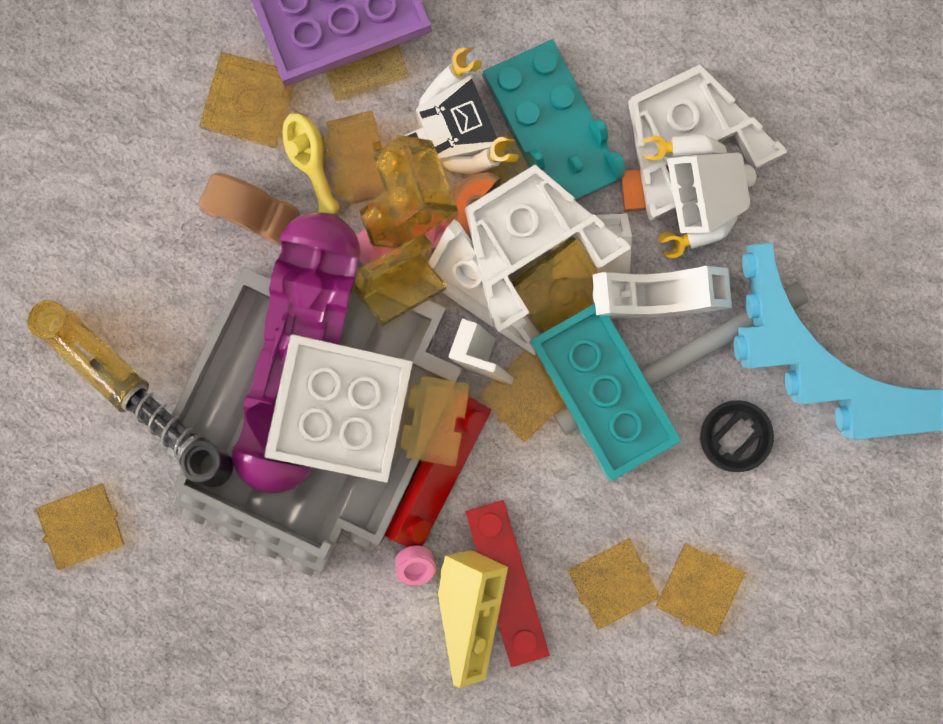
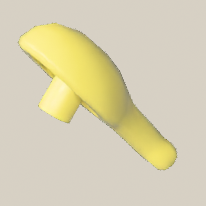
[282,113,340,214]

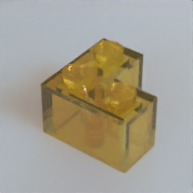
[359,135,458,249]

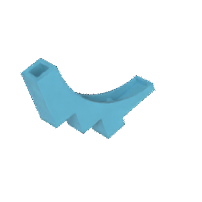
[734,243,943,440]

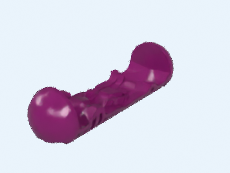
[232,212,361,494]

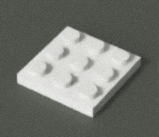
[264,334,413,483]

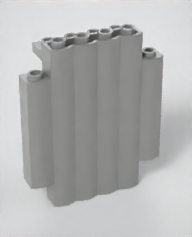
[159,267,462,576]

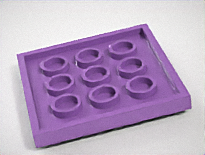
[251,0,432,87]

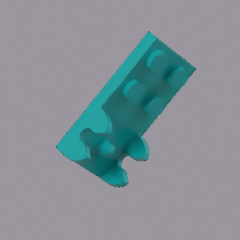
[482,39,625,202]
[529,304,681,482]

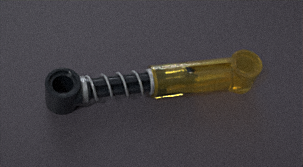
[27,300,234,488]

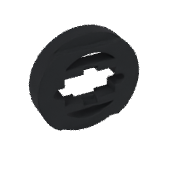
[700,400,774,472]

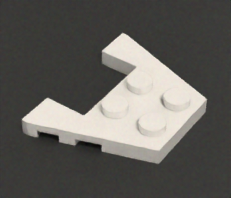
[628,65,787,221]
[465,165,631,332]

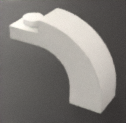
[593,266,732,319]

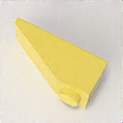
[438,550,508,688]

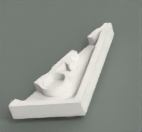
[420,220,540,355]

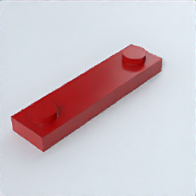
[384,391,492,547]
[465,500,550,668]

